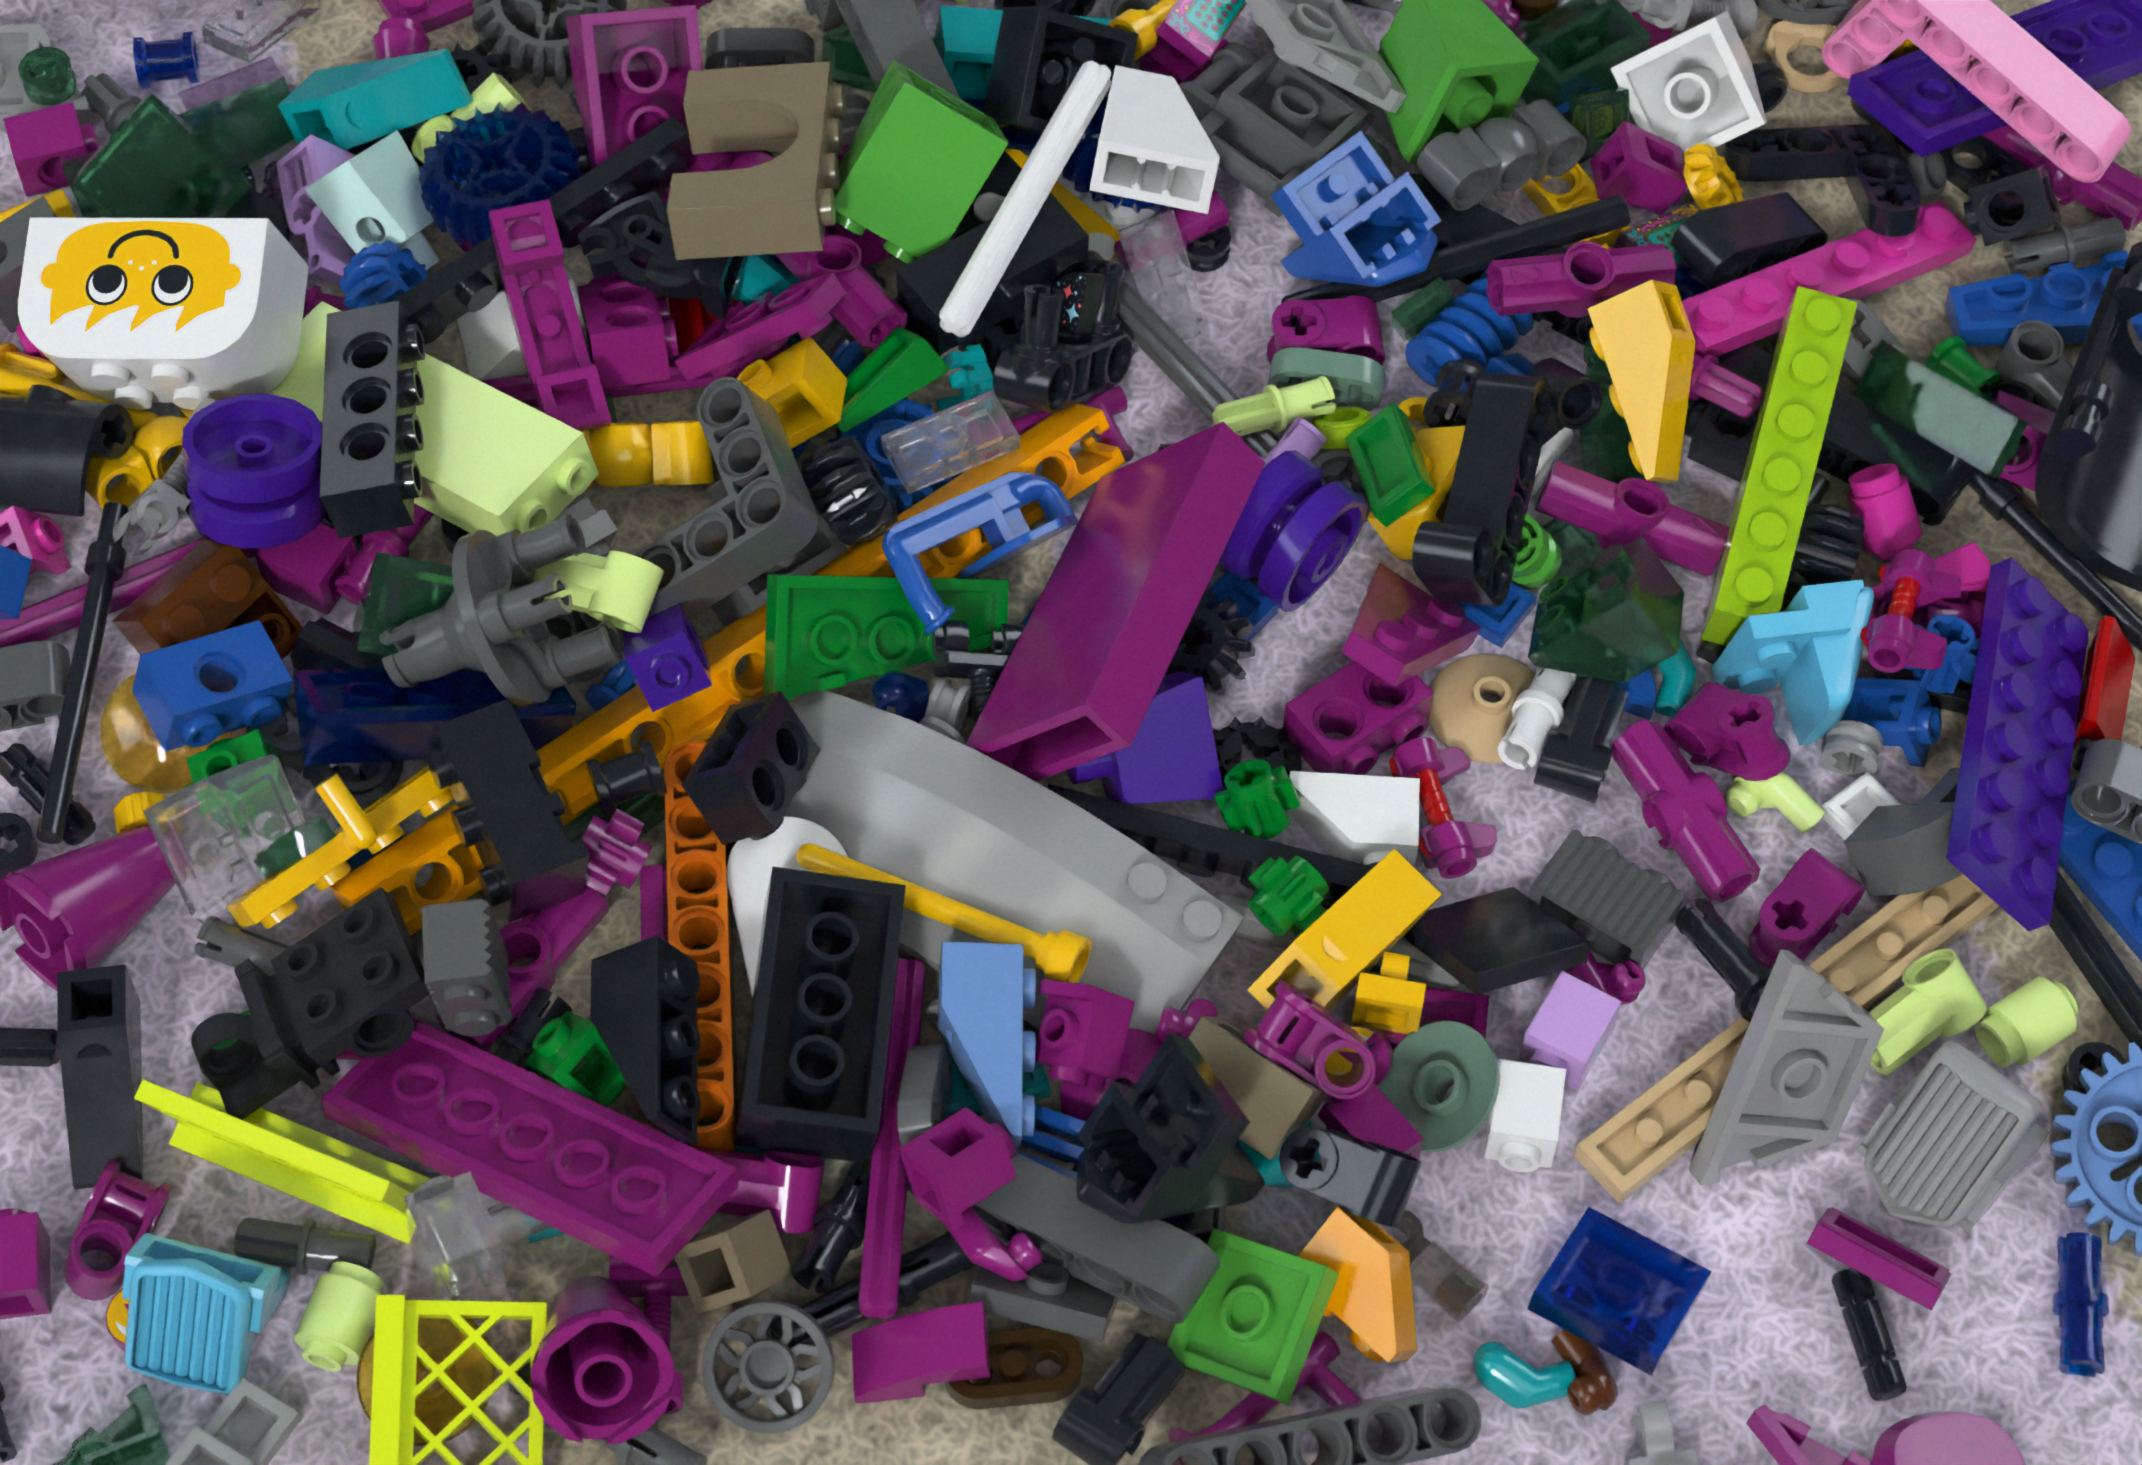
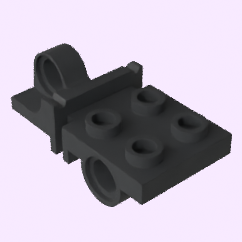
[191,887,429,1120]

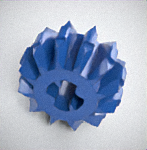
[338,240,429,309]

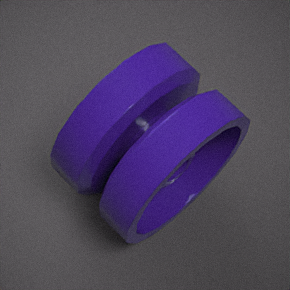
[182,394,327,548]
[1218,450,1368,612]

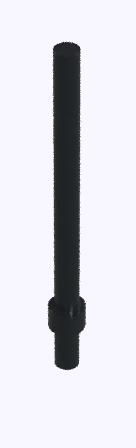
[1960,449,2142,653]
[36,502,129,844]

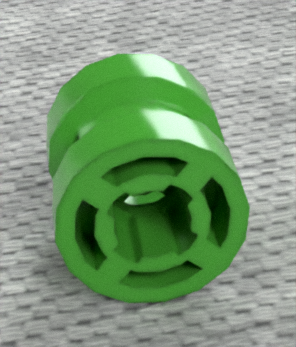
[1511,514,1562,589]

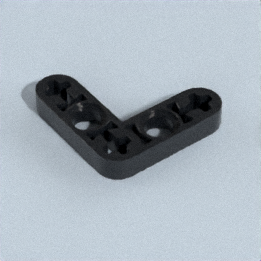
[1724,124,1921,237]

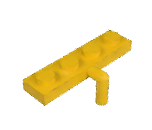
[226,764,454,929]

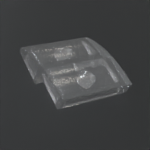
[143,754,315,924]

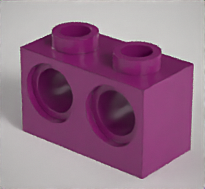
[577,279,679,390]
[1283,661,1434,775]

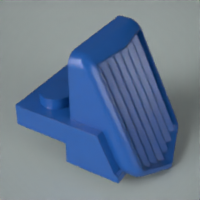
[1270,131,1442,287]

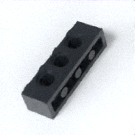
[320,300,425,538]

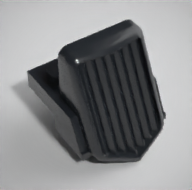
[1076,1033,1265,1224]

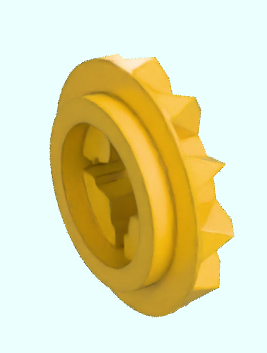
[1683,143,1745,210]

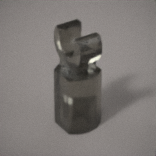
[1397,1210,1489,1322]

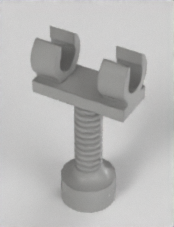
[1606,0,1757,40]
[113,398,217,556]

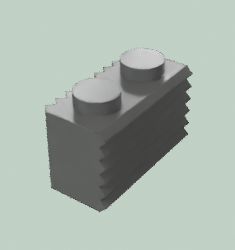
[1528,830,1685,970]
[421,899,513,1036]

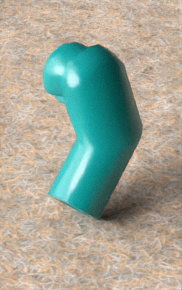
[1637,629,1697,718]

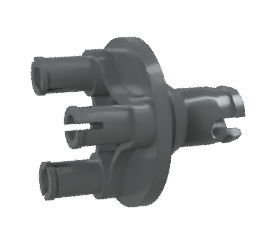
[379,514,624,708]

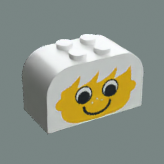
[18,218,309,410]

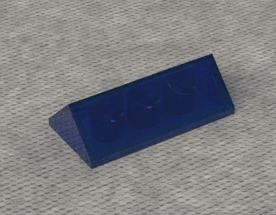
[293,667,576,766]

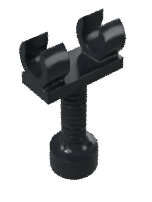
[932,619,1025,727]

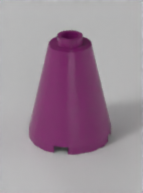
[0,826,183,990]
[530,1276,674,1444]

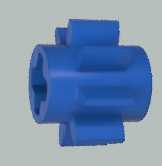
[1904,615,1980,694]

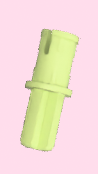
[1212,376,1336,436]

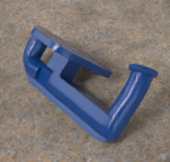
[882,472,1079,634]

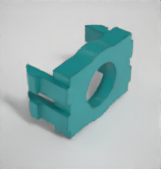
[936,344,995,432]

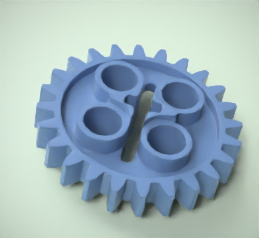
[2050,1042,2142,1258]

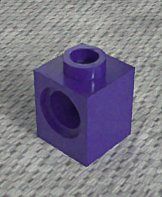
[623,603,712,712]

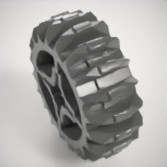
[472,0,627,89]

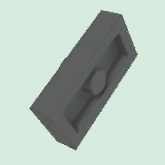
[969,1262,1117,1342]

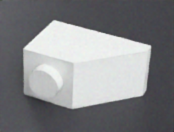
[1287,771,1420,868]

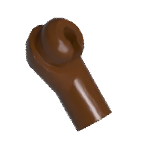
[1551,1323,1618,1415]

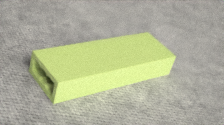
[268,301,599,536]

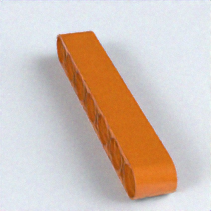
[664,740,738,1151]

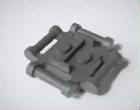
[1179,42,1392,217]

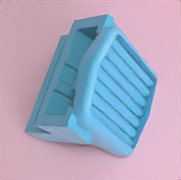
[1711,580,1874,746]
[122,1233,291,1395]

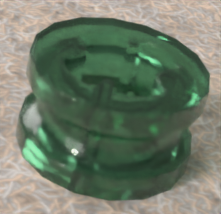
[18,47,77,106]

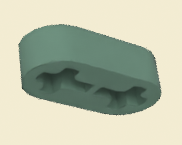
[1268,347,1385,411]

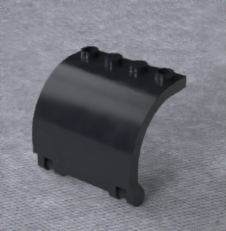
[2035,242,2142,592]

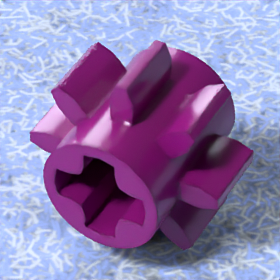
[580,809,652,896]

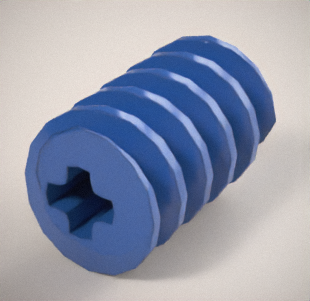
[1405,270,1534,393]

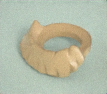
[1762,20,1844,93]

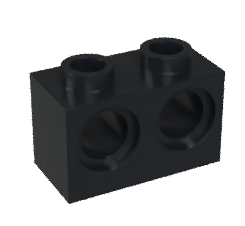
[681,691,820,845]

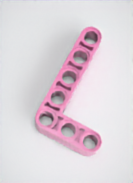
[1821,0,2131,183]

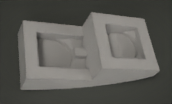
[165,1377,302,1465]

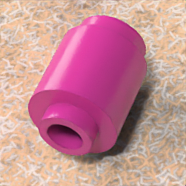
[1847,463,1923,560]

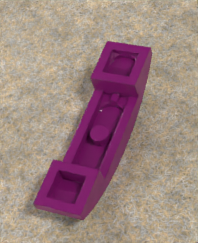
[489,199,612,432]

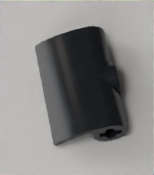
[0,385,133,517]

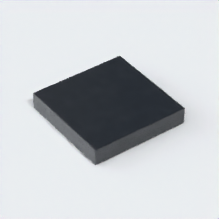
[1403,887,1588,995]

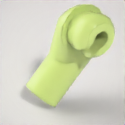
[1725,772,1826,834]

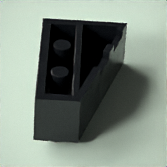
[426,699,590,923]

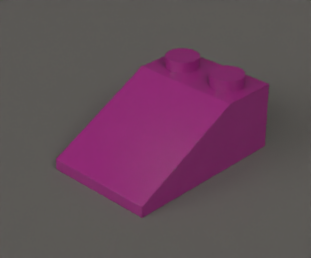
[566,5,703,189]

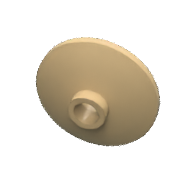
[1429,654,1536,763]

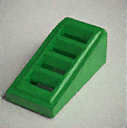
[832,327,949,433]

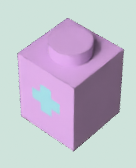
[1519,971,1622,1090]

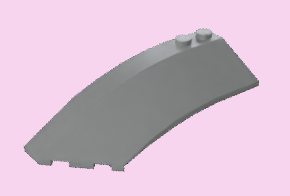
[783,690,1245,1085]

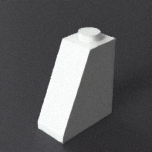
[1089,65,1220,214]

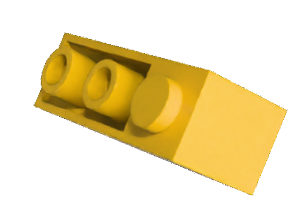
[1588,279,1696,484]
[1247,849,1443,1013]

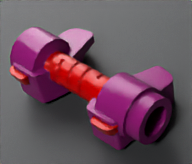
[1860,549,1961,673]
[1389,737,1497,879]

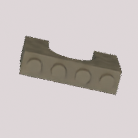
[667,61,846,260]

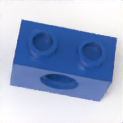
[132,620,293,752]

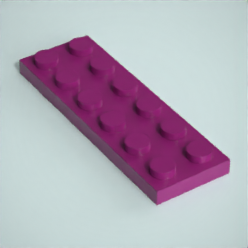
[321,1018,739,1277]

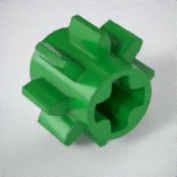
[1214,759,1301,840]
[1247,856,1329,937]

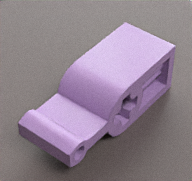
[276,135,356,287]

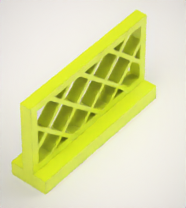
[134,1079,444,1247]
[369,1295,547,1465]

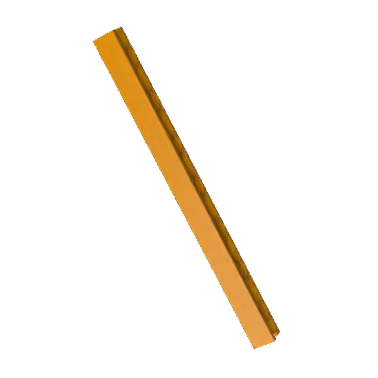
[330,404,1125,936]

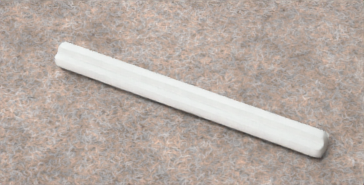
[939,60,1112,337]

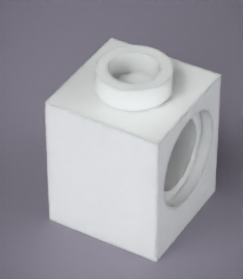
[1484,1059,1566,1172]

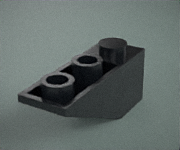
[590,935,700,1146]
[57,965,144,1190]

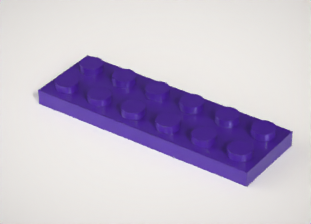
[1847,0,2142,158]
[1946,557,2089,932]

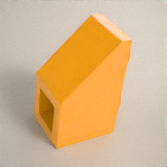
[1298,1207,1417,1363]

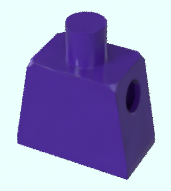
[1066,672,1224,804]

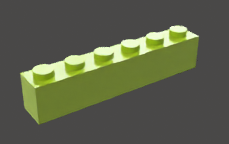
[1700,286,1858,646]

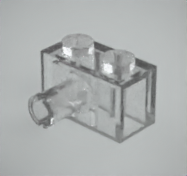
[404,1171,554,1326]

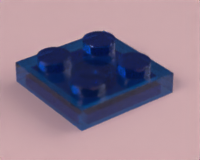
[1527,1207,1712,1376]

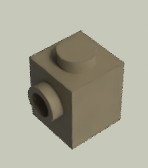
[675,1209,792,1314]

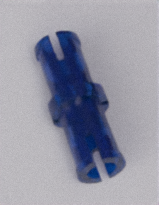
[2052,1232,2109,1377]

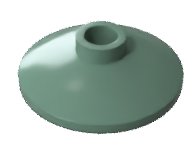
[1379,1021,1500,1152]

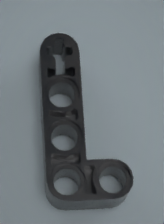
[1412,372,1551,607]

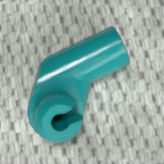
[1473,1341,1576,1408]

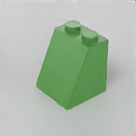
[1378,0,1539,163]
[833,59,1008,264]

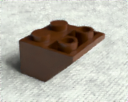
[112,539,303,692]

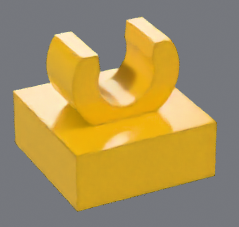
[1351,951,1426,1035]

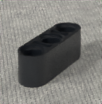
[1671,192,1828,289]

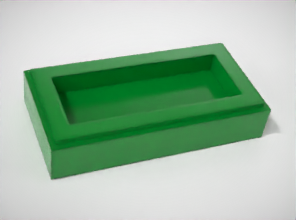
[1345,403,1436,527]

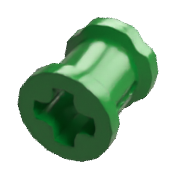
[1920,336,2002,415]

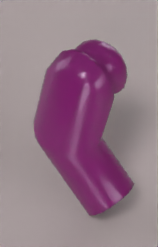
[1564,931,1646,1006]
[944,1205,1043,1281]

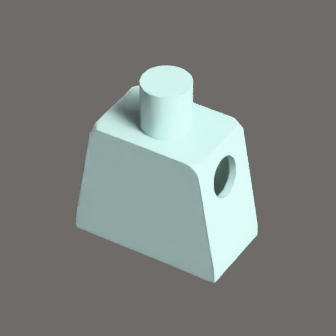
[305,130,442,271]

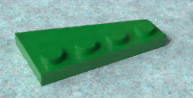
[764,574,1009,701]

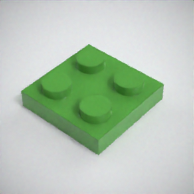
[1167,1228,1339,1405]

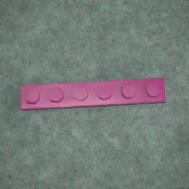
[1682,200,1977,357]

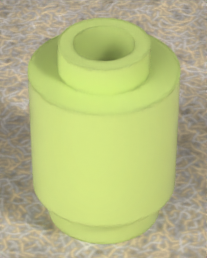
[1975,976,2078,1068]
[294,1262,384,1372]

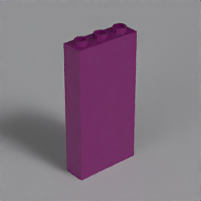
[965,422,1265,782]

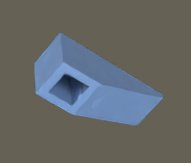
[938,942,1036,1153]

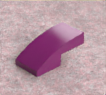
[852,1301,990,1403]

